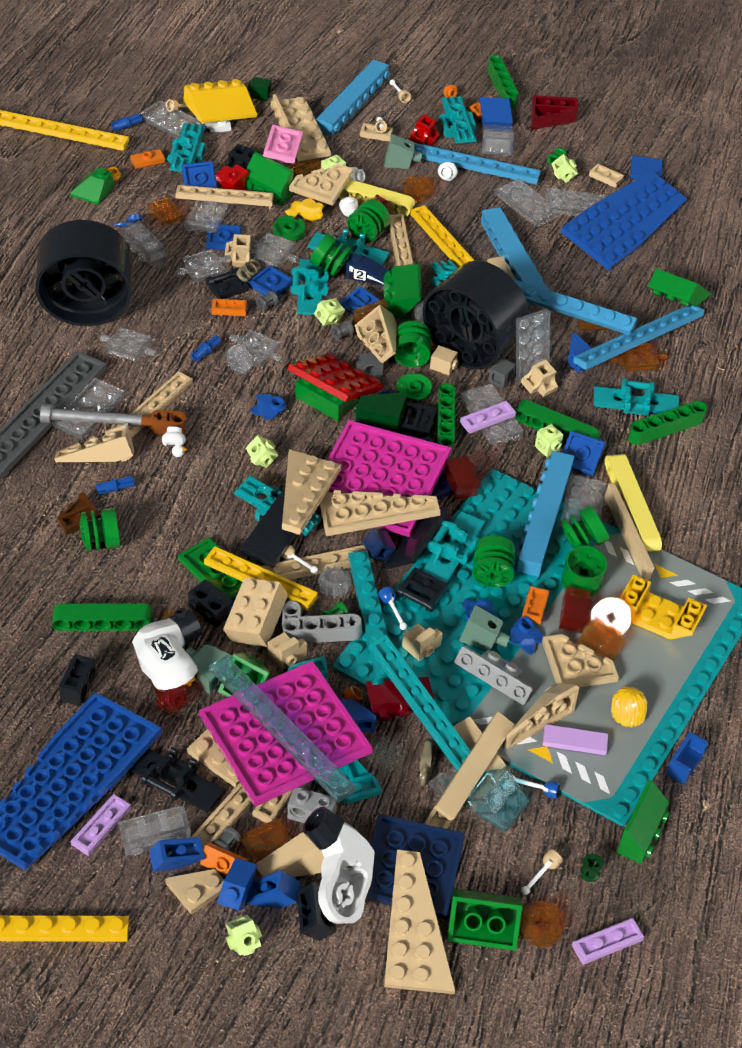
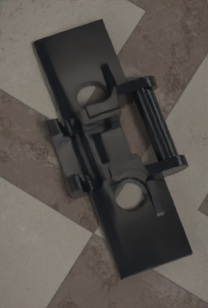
[129,747,225,813]

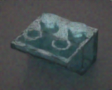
[466,769,530,832]

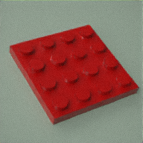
[288,353,384,402]

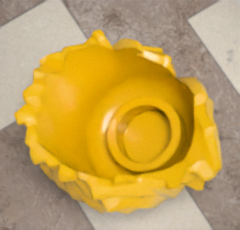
[611,686,647,728]

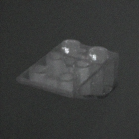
[481,124,514,156]

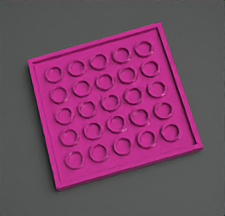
[316,420,452,537]
[199,661,373,807]

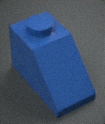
[568,333,592,373]
[339,699,376,732]
[149,837,205,872]
[217,858,258,911]
[246,870,301,908]

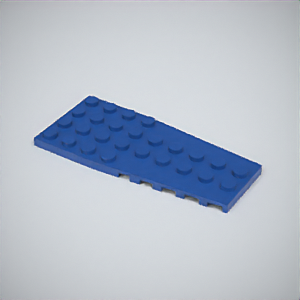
[560,171,687,271]
[0,692,162,870]

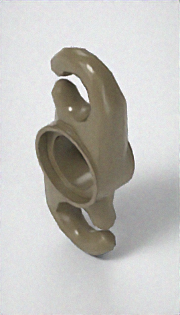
[236,259,261,282]
[419,738,432,787]

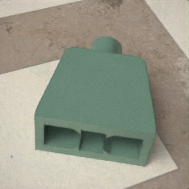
[384,134,422,169]
[459,605,510,651]
[186,644,233,694]

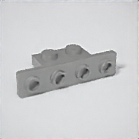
[454,645,533,705]

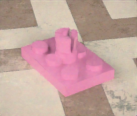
[263,124,303,164]

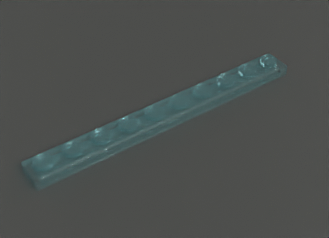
[209,655,356,803]

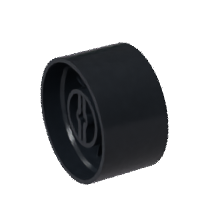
[35,220,132,326]
[422,261,530,370]

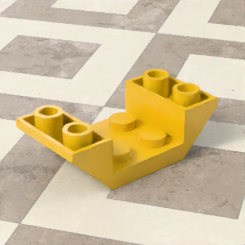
[617,574,707,639]

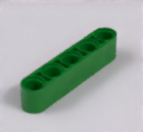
[488,55,518,109]
[437,383,455,458]
[514,400,600,442]
[628,401,707,445]
[52,603,153,631]

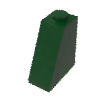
[353,392,407,430]

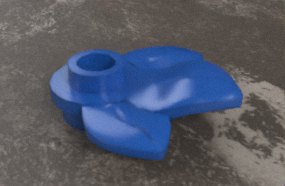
[114,213,144,228]
[250,394,286,420]
[462,598,499,622]
[509,617,544,654]

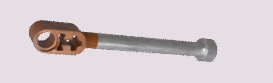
[40,404,186,434]

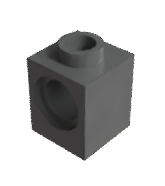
[356,353,383,377]
[488,357,516,389]

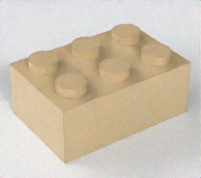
[223,577,288,647]

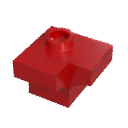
[409,114,440,146]
[215,164,249,190]

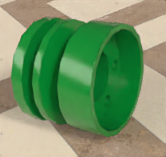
[347,199,390,243]
[309,232,352,278]
[394,321,431,368]
[561,505,610,548]
[79,507,120,552]
[472,535,516,588]
[561,546,607,598]

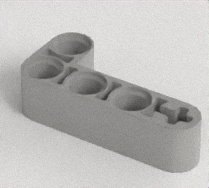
[282,601,363,643]

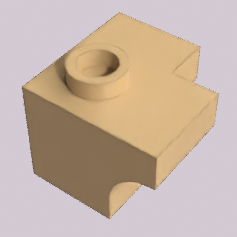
[225,234,251,267]
[521,359,558,397]
[402,624,442,661]
[268,632,307,670]

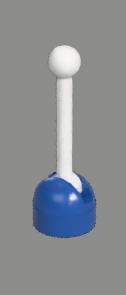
[378,586,407,630]
[508,775,560,799]

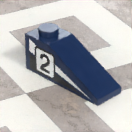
[346,253,390,286]

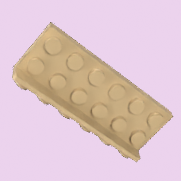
[270,94,331,161]

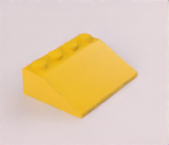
[183,79,257,123]

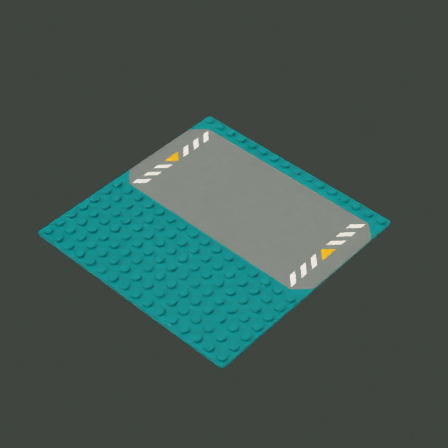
[333,469,742,826]

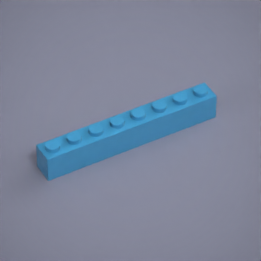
[316,59,390,137]
[481,207,548,305]
[515,451,574,577]

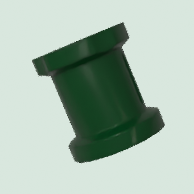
[580,853,603,882]

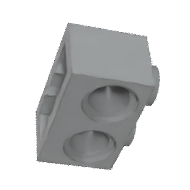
[287,787,337,823]

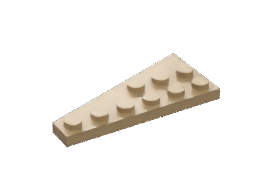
[282,449,341,535]
[320,490,440,536]
[384,850,455,994]

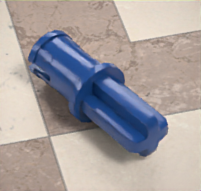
[111,114,142,132]
[190,335,222,362]
[96,476,134,495]

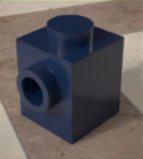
[362,528,396,561]

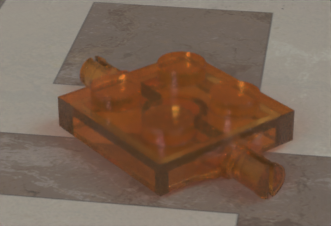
[609,343,667,372]

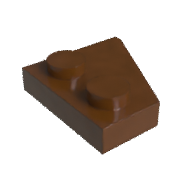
[57,491,101,535]

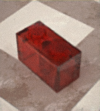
[445,456,481,499]
[559,586,592,633]

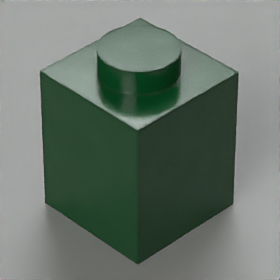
[248,77,271,101]

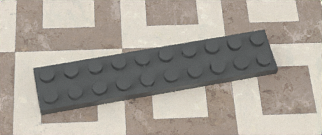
[0,351,107,480]

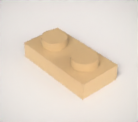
[360,123,393,141]
[589,164,624,188]

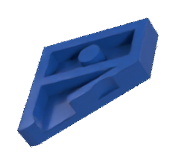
[339,286,384,315]

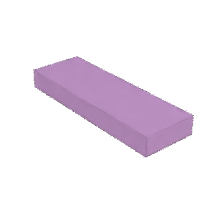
[460,401,516,434]
[542,724,608,755]
[71,794,131,856]
[572,918,644,965]

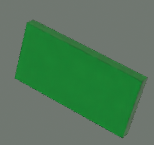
[178,537,242,603]

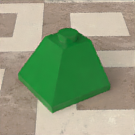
[70,167,114,205]
[218,653,270,697]

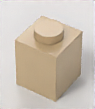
[430,345,459,375]

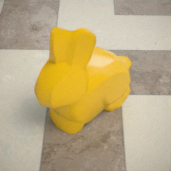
[285,198,324,222]

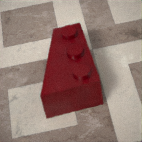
[531,95,578,130]
[366,676,434,721]

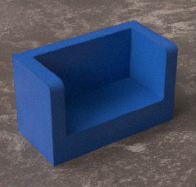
[666,732,708,785]

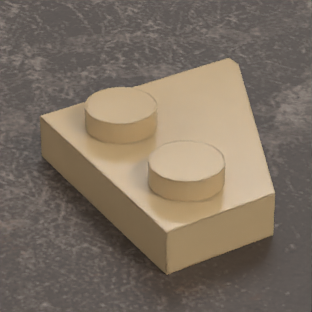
[165,869,224,915]

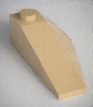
[355,305,397,363]
[54,423,134,462]
[505,683,579,749]
[256,832,324,878]

